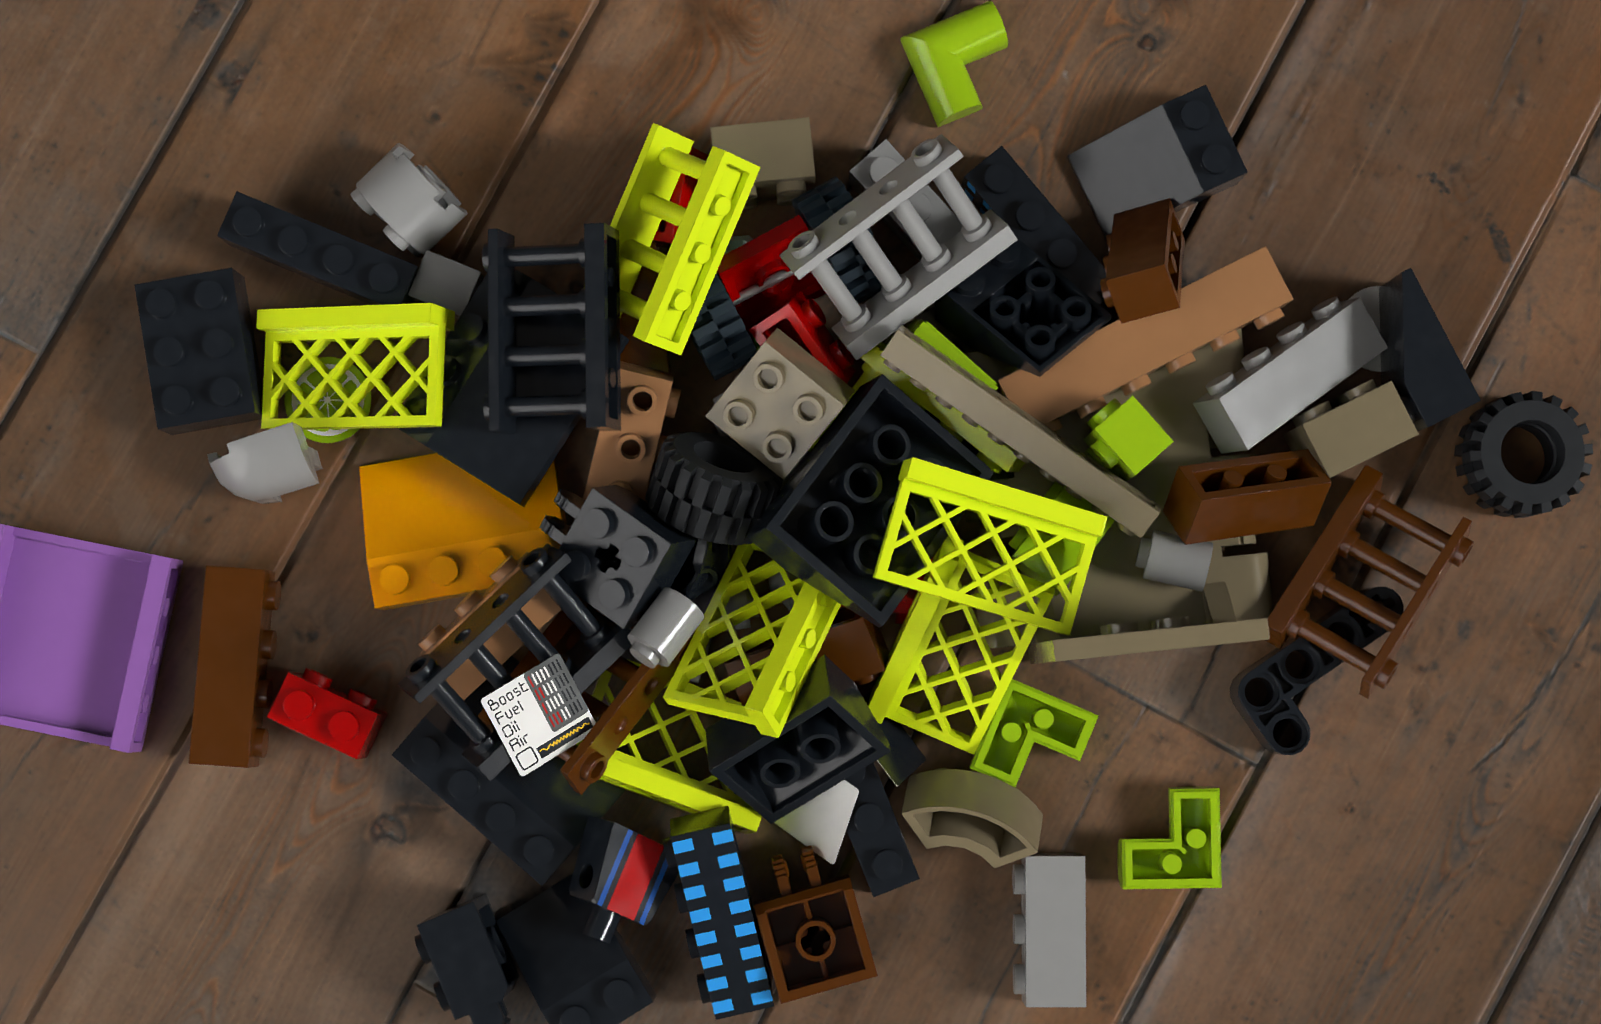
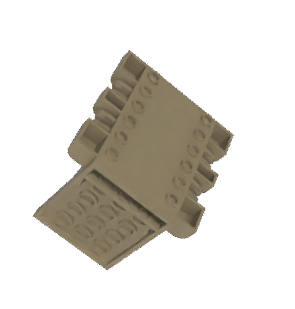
[964,328,1274,664]

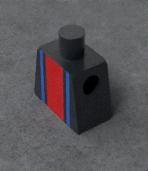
[569,815,679,944]

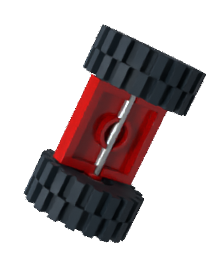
[658,176,882,381]

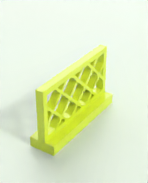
[256,303,455,430]
[873,457,1107,636]
[867,536,1055,755]
[663,543,841,738]
[576,659,762,834]

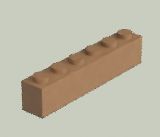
[996,246,1293,432]

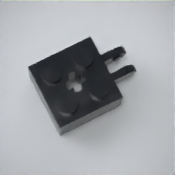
[539,485,697,629]
[415,893,519,1024]

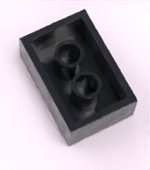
[134,267,263,435]

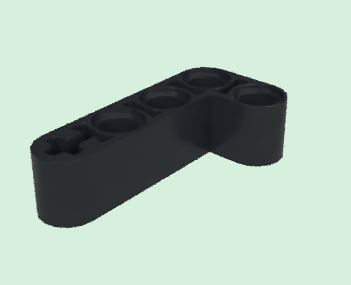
[1230,587,1404,755]

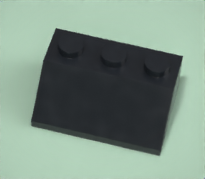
[706,654,891,824]

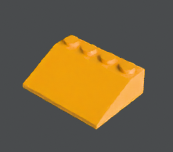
[359,453,567,610]

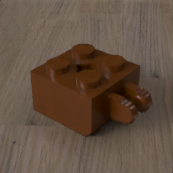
[754,845,878,1004]

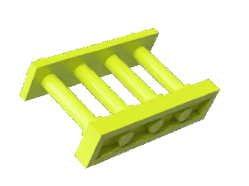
[584,123,761,355]

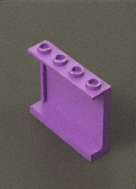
[0,524,183,753]

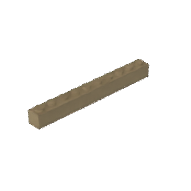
[880,325,1161,538]

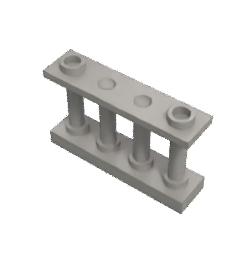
[779,134,1018,360]

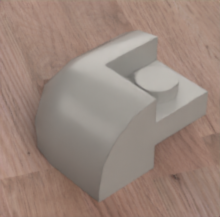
[207,422,323,504]

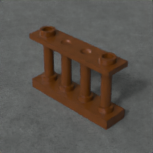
[1265,465,1474,699]
[478,595,696,795]

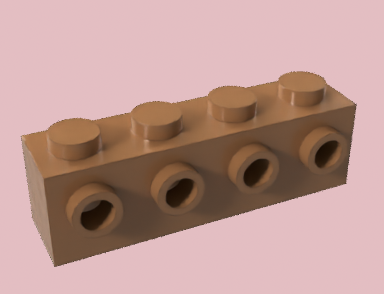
[583,361,681,503]

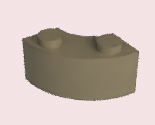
[901,768,1043,868]

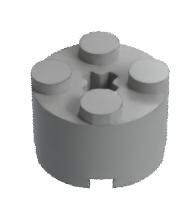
[350,143,468,257]

